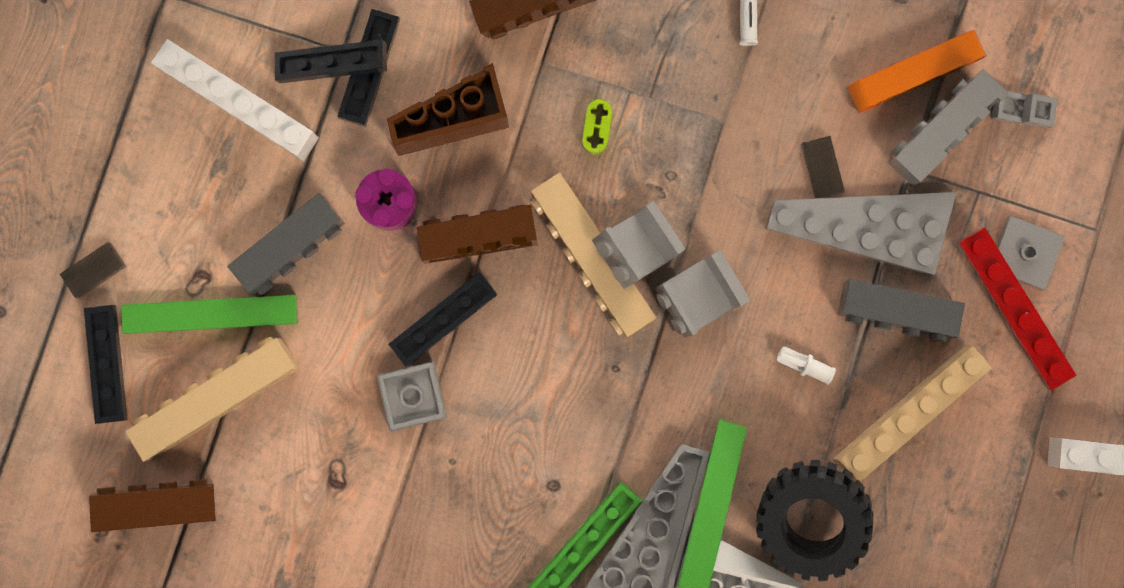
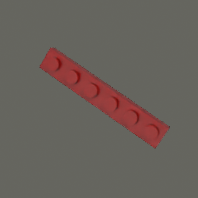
[957,227,1077,391]

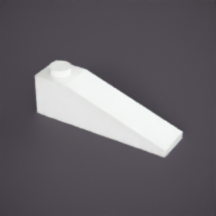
[673,540,805,588]

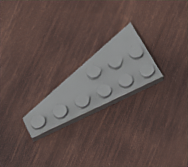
[766,192,957,276]
[585,444,710,588]

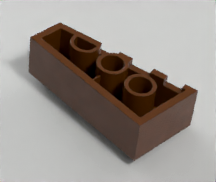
[469,0,597,39]
[387,63,509,156]
[417,204,538,264]
[89,479,216,532]

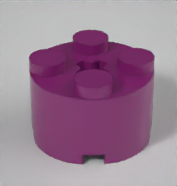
[355,168,417,231]

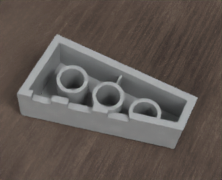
[889,69,1010,186]

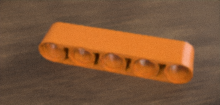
[847,30,987,113]

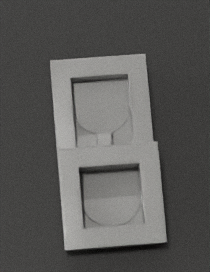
[991,91,1057,128]

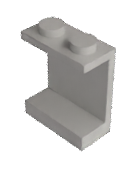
[592,201,686,289]
[655,250,750,338]

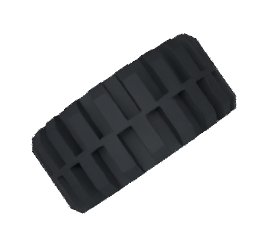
[756,460,873,582]

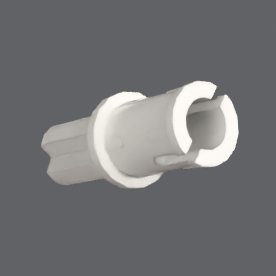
[777,346,836,385]

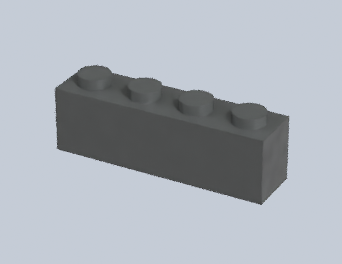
[227,193,345,295]
[838,279,965,343]

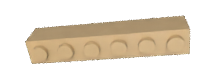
[530,172,656,338]
[125,336,300,462]
[833,346,992,482]

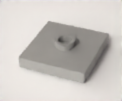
[997,216,1065,291]
[377,361,448,432]

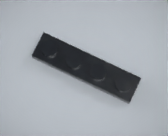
[337,9,400,127]
[275,39,387,83]
[388,272,498,367]
[84,305,128,424]

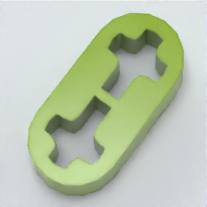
[582,99,612,155]

